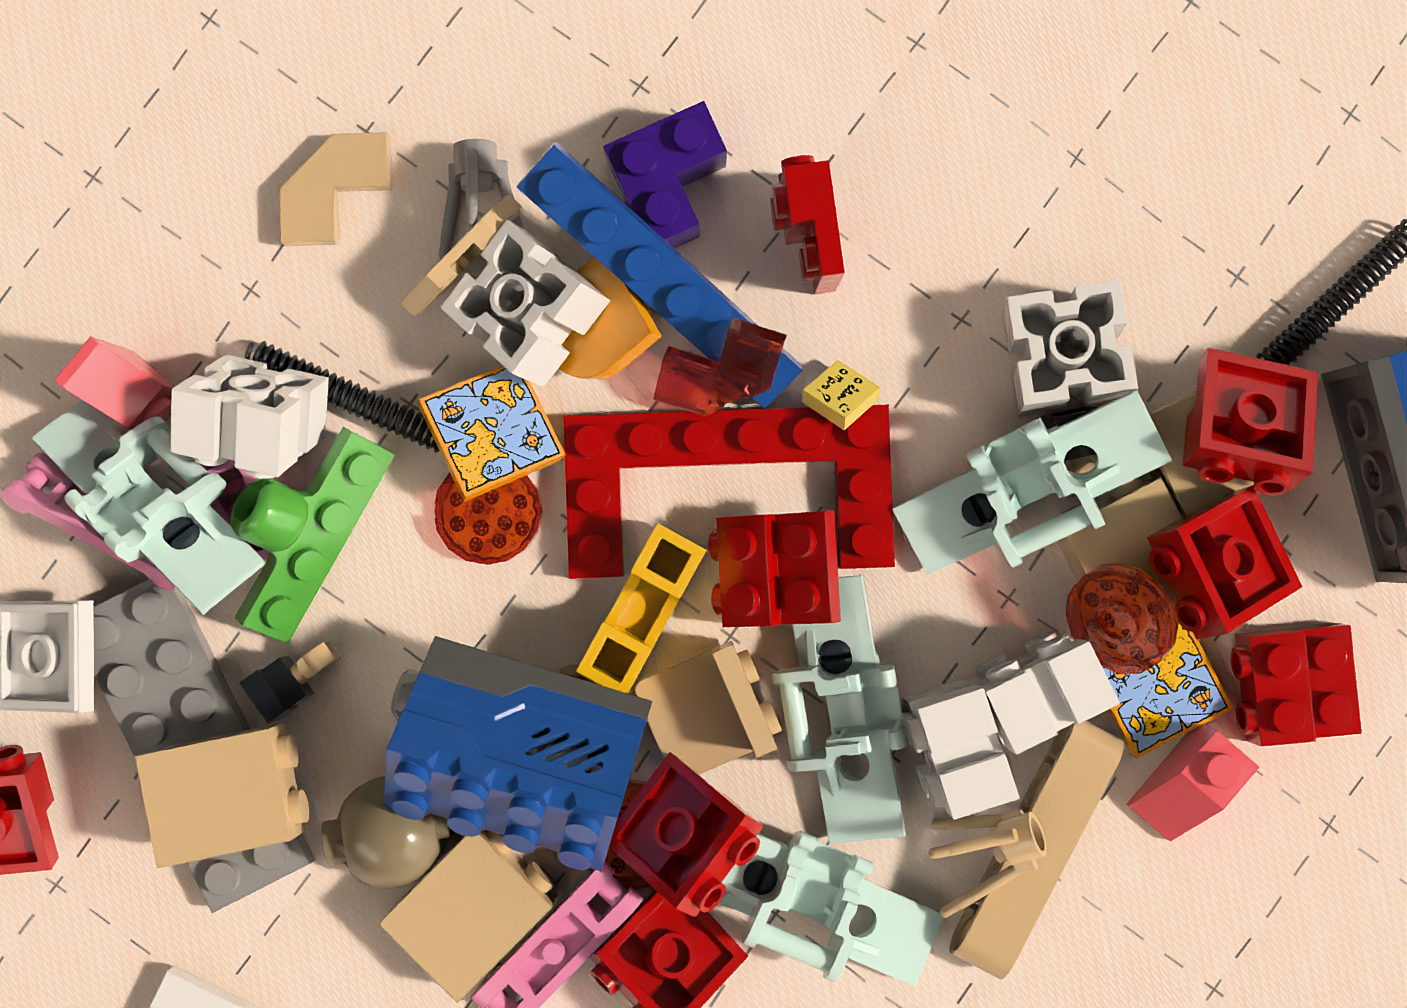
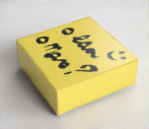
[802,360,880,430]

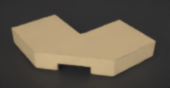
[279,132,391,246]
[400,193,522,317]

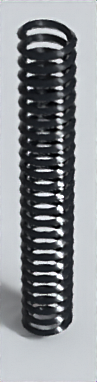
[1256,219,1407,366]
[245,341,440,453]

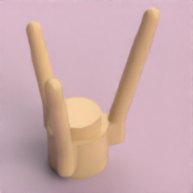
[929,809,1047,918]

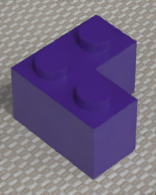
[603,101,727,249]

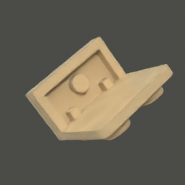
[635,641,782,774]

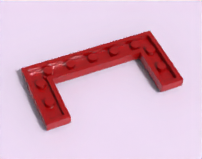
[563,404,895,579]

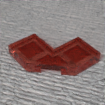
[653,317,787,416]

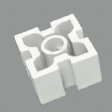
[440,219,610,387]
[1003,279,1138,417]
[170,354,329,478]
[969,631,1120,755]
[902,678,1020,820]

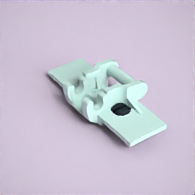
[893,389,1172,575]
[32,400,265,615]
[772,574,907,844]
[719,831,943,987]

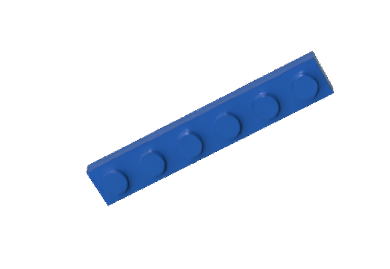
[516,141,803,408]

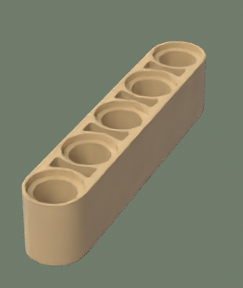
[949,721,1124,980]

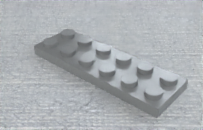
[93,579,315,913]

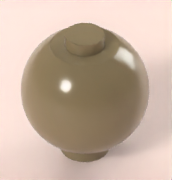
[321,776,451,888]

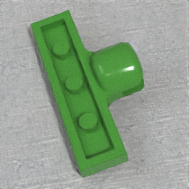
[231,426,395,643]

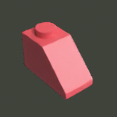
[54,336,175,429]
[1126,725,1260,842]

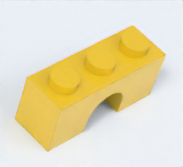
[576,523,706,693]

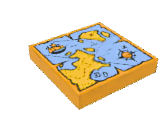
[418,365,566,502]
[1095,621,1234,758]

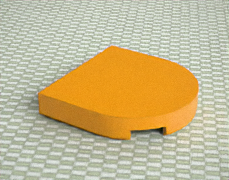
[559,257,662,380]

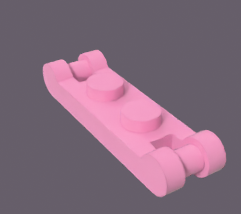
[0,453,175,590]
[470,861,643,1008]

